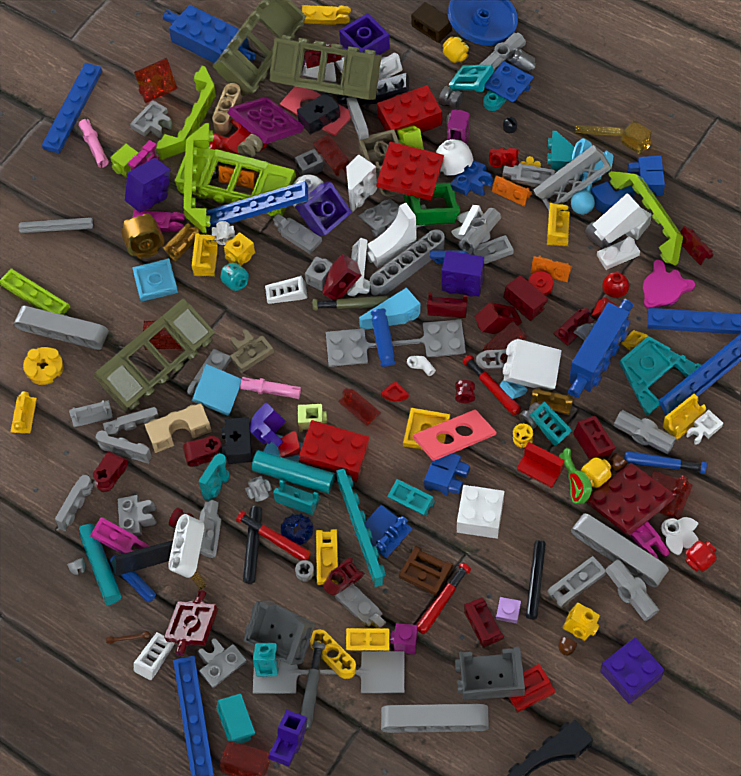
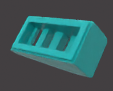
[530,401,572,447]

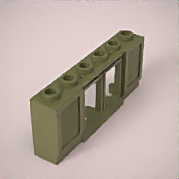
[213,0,307,96]
[270,35,382,100]
[93,298,215,412]

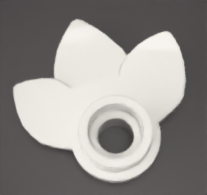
[661,517,698,555]

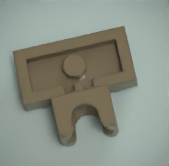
[230,329,274,373]

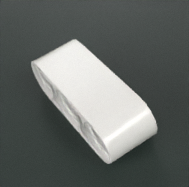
[168,514,204,578]

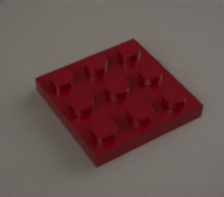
[586,463,675,536]

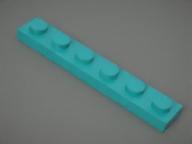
[337,469,386,587]

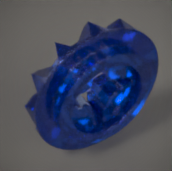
[281,513,314,545]

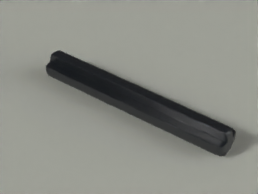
[243,506,262,584]
[526,540,546,620]

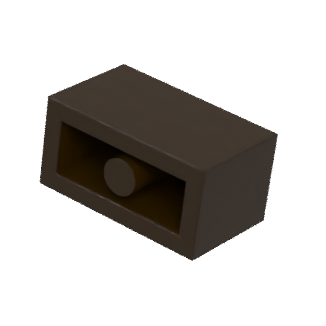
[411,2,452,43]

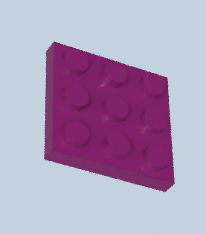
[228,97,304,144]

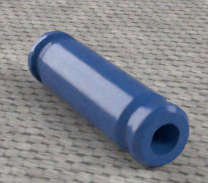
[371,308,396,367]

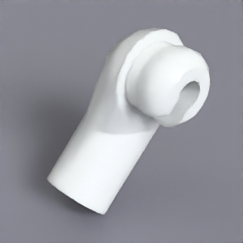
[407,356,436,376]

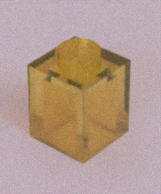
[621,121,652,154]

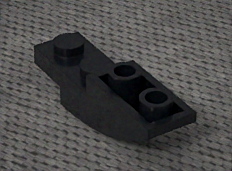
[337,73,409,105]

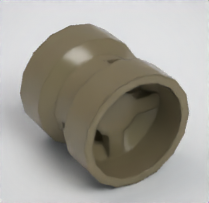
[237,134,263,158]

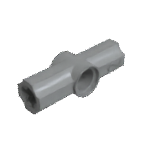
[479,32,526,77]
[459,208,501,254]
[614,410,676,454]
[605,559,659,621]

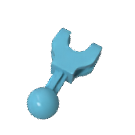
[571,138,613,215]

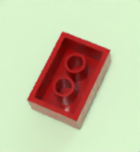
[377,85,442,140]
[299,420,370,482]

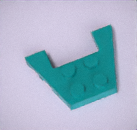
[619,336,702,417]

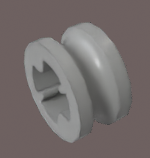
[295,560,314,582]

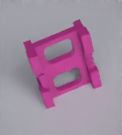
[128,140,160,170]

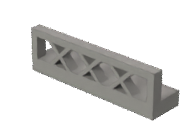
[533,145,611,211]

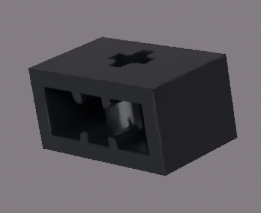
[297,92,340,135]
[221,417,252,464]

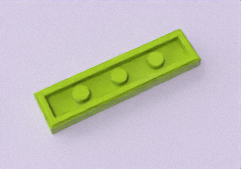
[0,269,70,315]

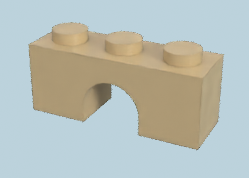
[144,403,212,453]

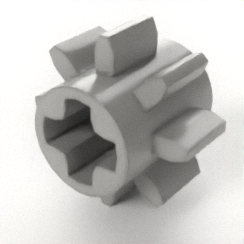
[245,476,272,502]

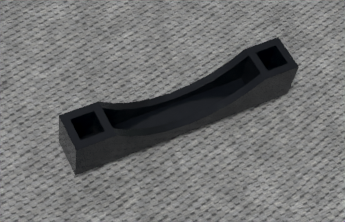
[507,720,593,776]

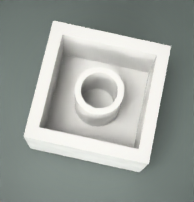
[457,485,504,539]

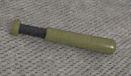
[313,296,389,311]

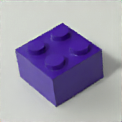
[339,13,390,55]
[125,158,171,213]
[295,182,352,236]
[442,251,484,297]
[600,638,664,704]

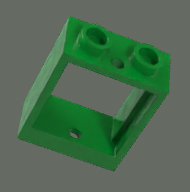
[403,183,460,225]

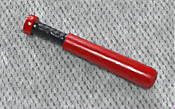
[463,355,521,415]
[236,510,311,561]
[417,563,471,634]

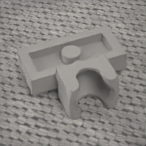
[130,100,172,138]
[118,495,157,536]
[198,638,247,689]

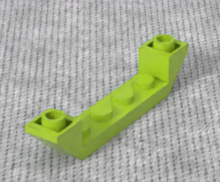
[156,66,216,160]
[183,123,213,234]
[608,171,683,265]

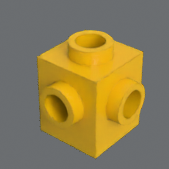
[224,232,255,266]
[563,602,600,641]

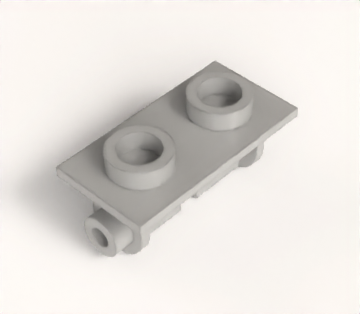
[69,400,113,427]

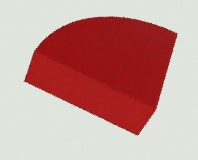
[381,381,409,402]

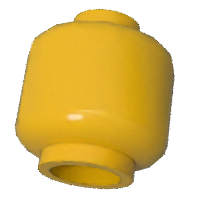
[442,36,469,63]
[581,458,611,488]

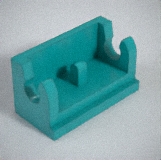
[387,479,435,517]
[273,480,321,516]
[216,693,255,748]

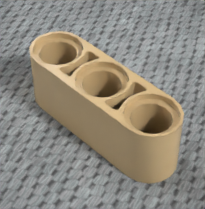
[212,83,242,135]

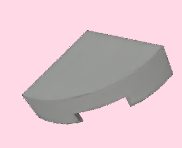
[573,323,595,340]

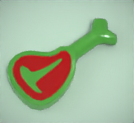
[559,448,592,504]

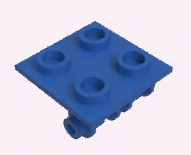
[485,61,534,103]
[354,505,413,559]

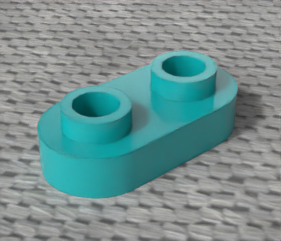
[483,90,507,111]

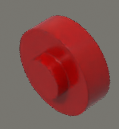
[528,271,554,296]

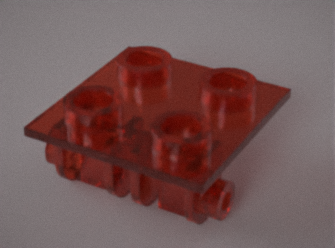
[134,58,178,103]
[651,471,693,520]

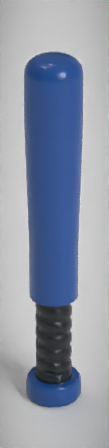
[624,451,707,474]

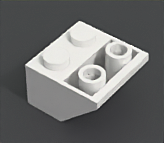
[346,155,377,212]

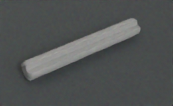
[19,217,93,233]

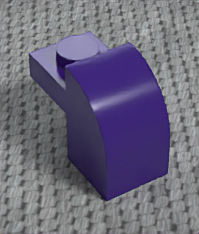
[250,402,286,447]
[269,710,307,767]

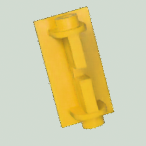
[10,391,37,434]

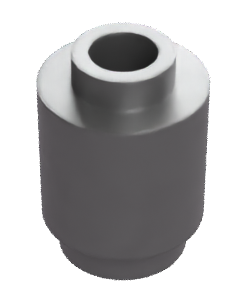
[508,49,536,73]
[585,221,612,248]

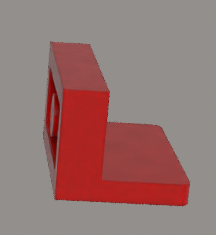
[517,442,565,488]

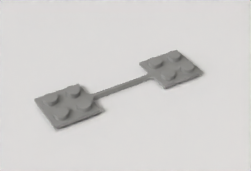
[326,319,466,367]
[253,651,404,694]

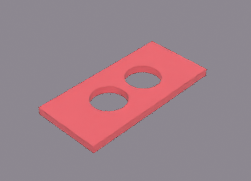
[279,86,351,136]
[413,409,497,461]

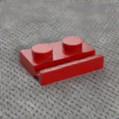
[508,664,555,713]

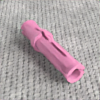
[79,119,109,168]
[240,377,301,399]

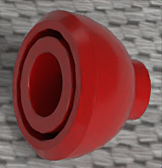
[602,272,629,298]

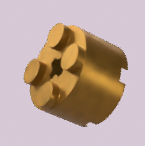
[121,214,164,259]

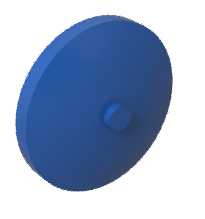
[448,0,518,46]

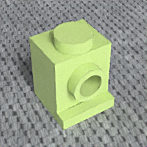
[298,404,327,432]

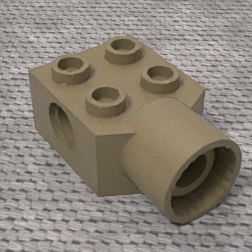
[358,129,399,196]

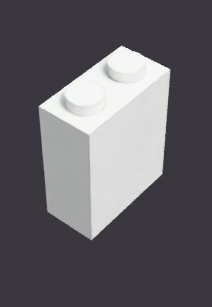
[503,339,562,391]

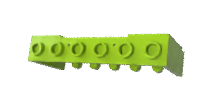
[175,148,297,217]

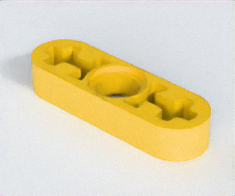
[310,629,356,679]

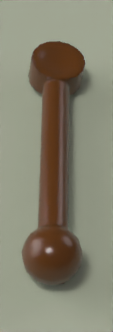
[106,631,151,644]

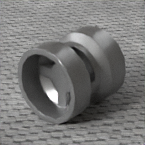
[439,86,463,110]
[519,402,546,429]

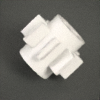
[212,221,235,245]

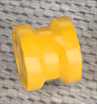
[513,423,533,448]

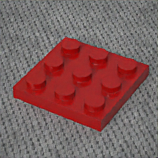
[376,142,444,201]

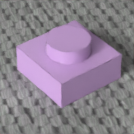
[496,597,521,623]

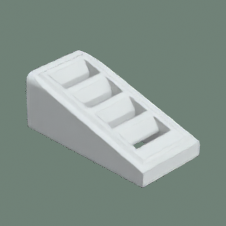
[265,276,308,304]
[134,632,175,680]

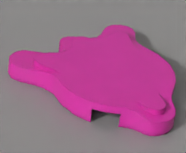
[642,260,695,309]

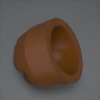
[609,453,627,471]
[558,637,577,655]

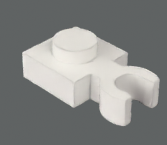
[686,410,723,445]

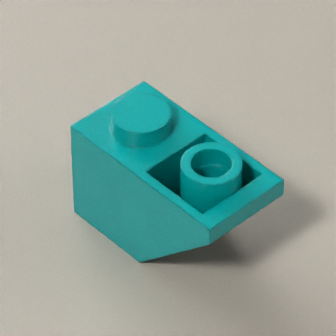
[547,131,574,172]

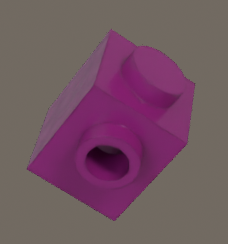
[390,623,418,654]

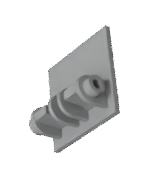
[358,199,399,237]

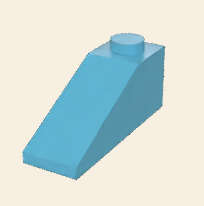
[359,288,421,330]

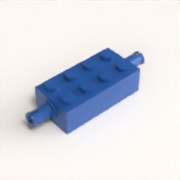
[163,4,256,63]
[568,299,634,398]

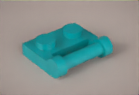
[449,65,494,92]
[198,454,230,502]

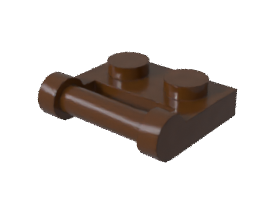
[399,546,454,596]

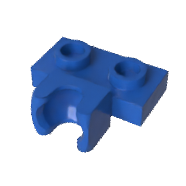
[450,160,493,196]

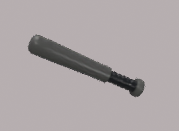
[300,642,325,730]

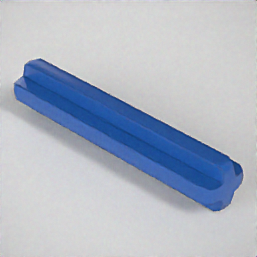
[109,555,156,602]

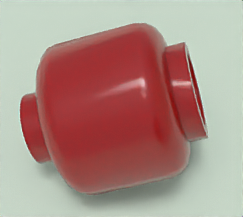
[685,540,717,572]

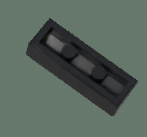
[111,540,173,576]

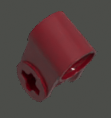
[183,436,223,467]
[93,451,128,492]
[323,557,365,595]

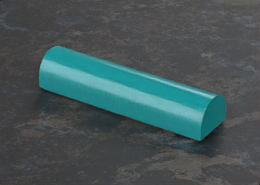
[252,450,336,494]
[79,524,122,606]

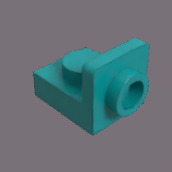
[253,643,279,677]

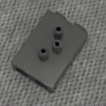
[243,600,316,665]
[455,647,525,701]

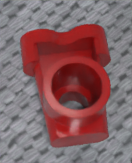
[489,148,519,168]

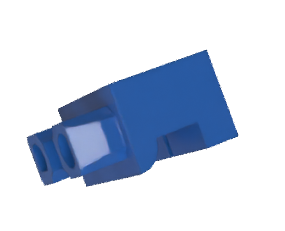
[628,156,665,196]
[424,453,470,496]

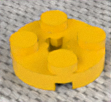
[23,347,64,385]

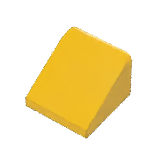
[621,330,648,351]

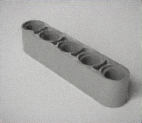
[370,229,445,296]
[14,306,109,350]
[571,513,669,588]
[381,704,489,733]

